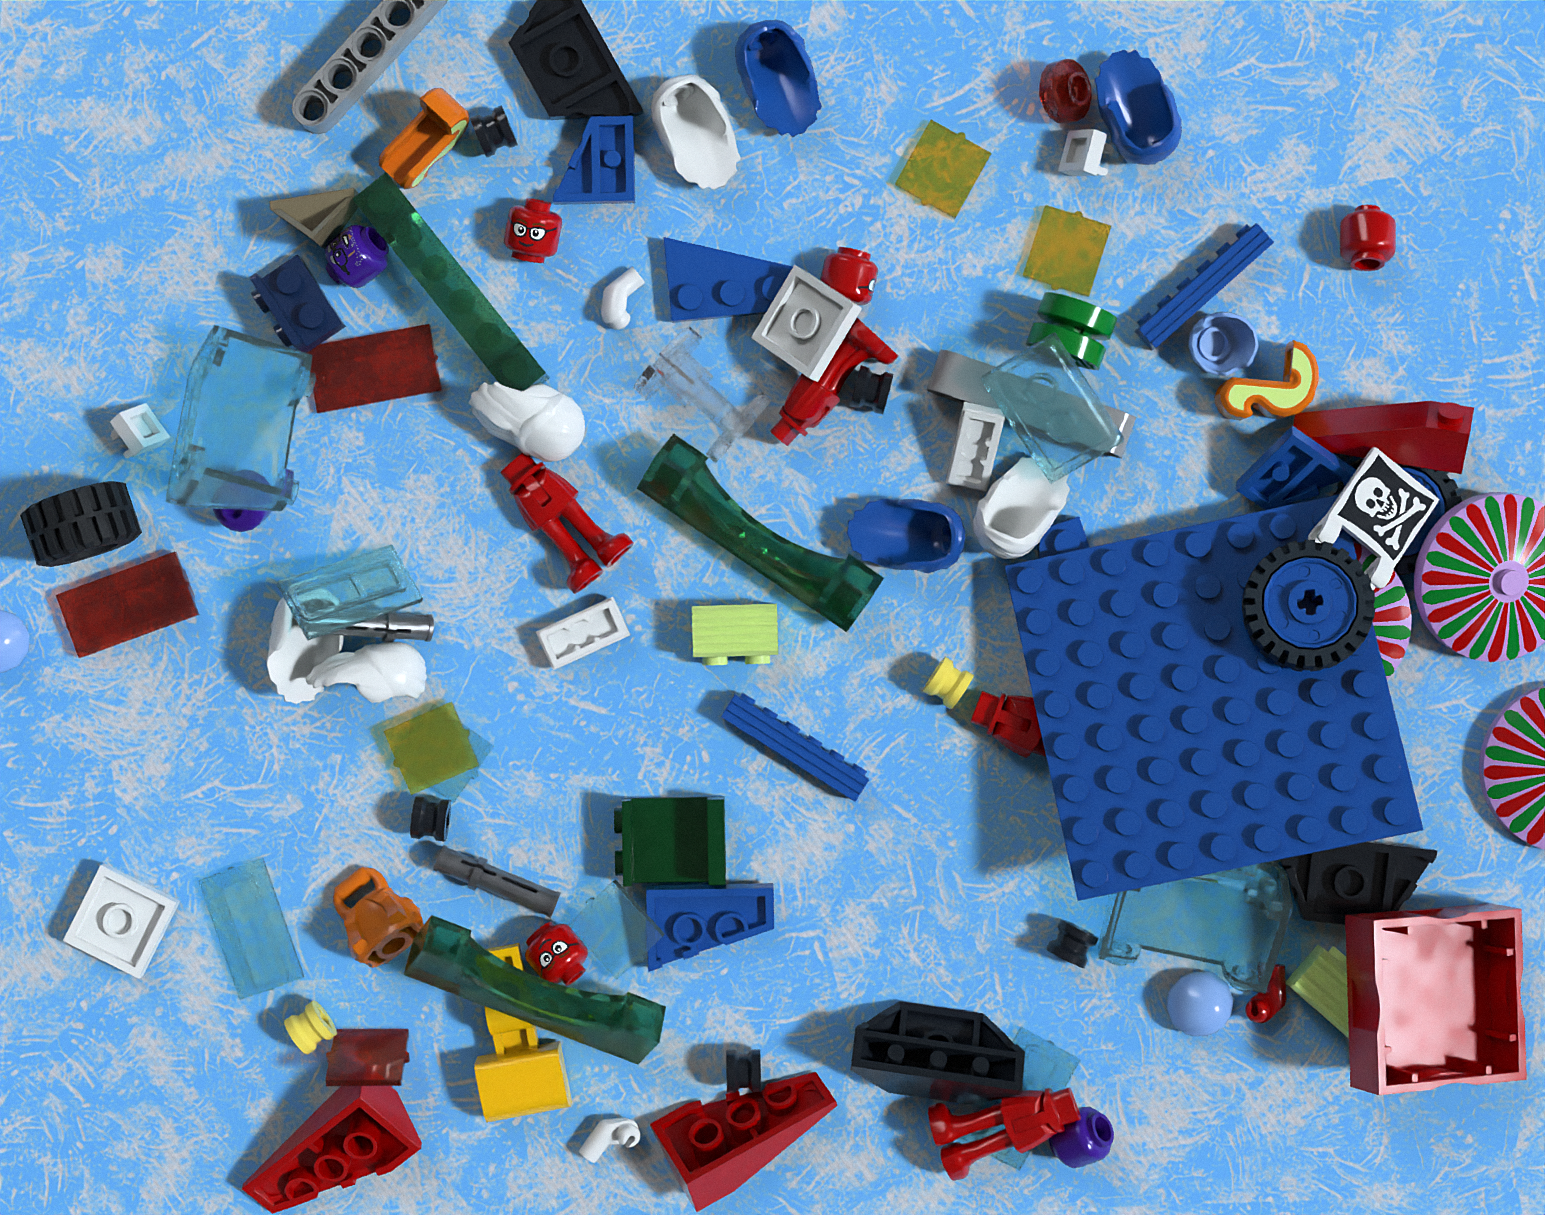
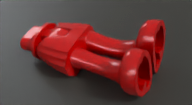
[770,318,898,446]
[500,453,634,594]
[970,691,1046,758]
[928,1087,1081,1181]

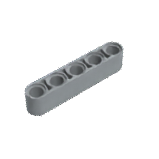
[292,0,448,134]
[926,349,1136,458]

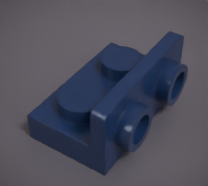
[249,255,346,354]

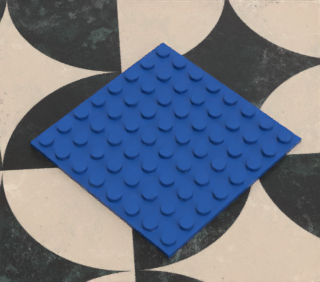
[1004,494,1424,901]

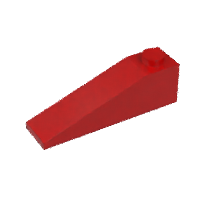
[1293,401,1474,474]
[242,1066,422,1214]
[650,1072,837,1212]

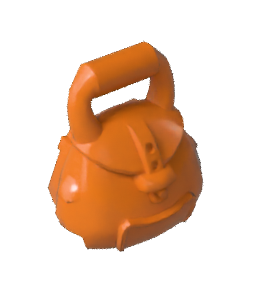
[333,866,424,968]

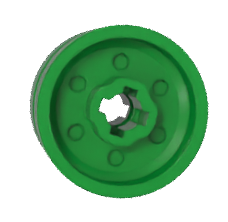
[1026,292,1117,370]

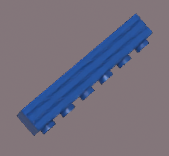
[1134,223,1274,351]
[721,692,869,802]

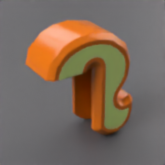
[379,88,469,189]
[1214,340,1319,421]

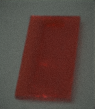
[306,324,442,414]
[56,552,200,658]

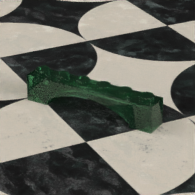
[353,172,550,391]
[637,433,884,632]
[404,915,666,1065]

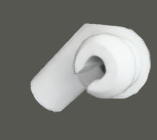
[601,266,645,330]
[579,1117,641,1163]

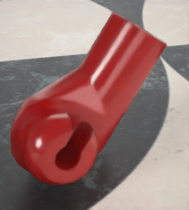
[1245,964,1287,1023]

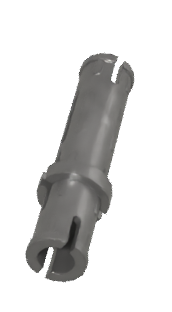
[302,606,434,642]
[433,845,561,918]

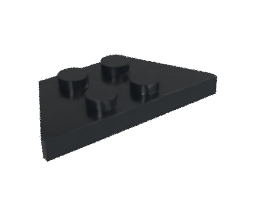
[508,0,644,120]
[1280,841,1437,925]

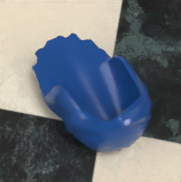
[735,19,822,137]
[1094,50,1182,165]
[847,499,966,574]

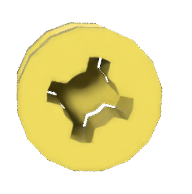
[922,656,974,710]
[284,1000,337,1055]

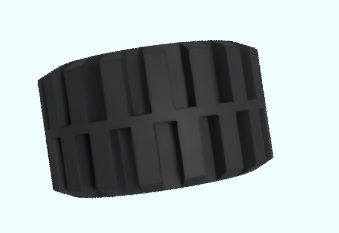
[20,481,142,567]

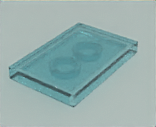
[981,332,1124,484]

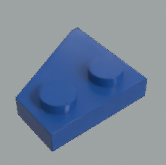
[553,116,636,205]
[1236,426,1356,510]

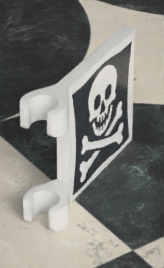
[1308,447,1440,590]

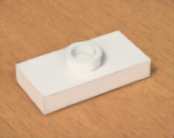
[945,402,1006,492]
[536,597,631,670]

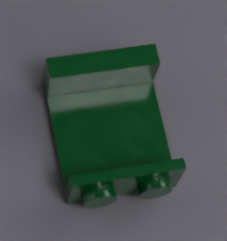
[614,796,726,887]

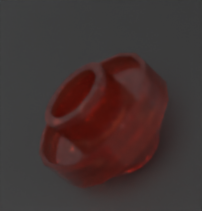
[1039,59,1092,124]

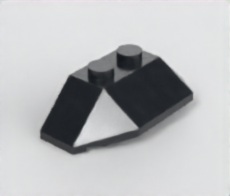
[850,1001,1025,1105]

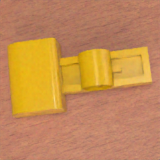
[474,943,572,1123]

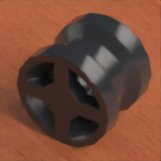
[470,105,518,158]
[850,365,894,415]
[410,796,451,842]
[1046,919,1099,968]
[726,1049,761,1093]

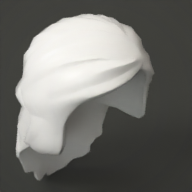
[650,74,741,190]
[469,381,585,462]
[973,453,1070,559]
[266,586,344,704]
[306,642,427,703]

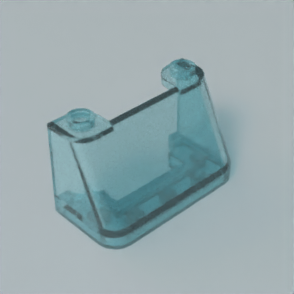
[166,325,316,511]
[1098,861,1293,993]

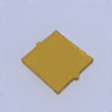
[895,120,992,219]
[1022,205,1111,297]
[384,702,480,795]

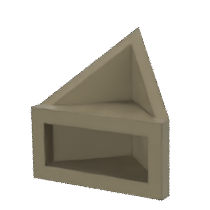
[269,188,362,249]

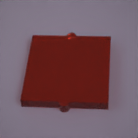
[325,1029,410,1086]

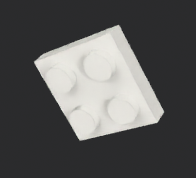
[751,265,862,382]
[63,863,180,979]

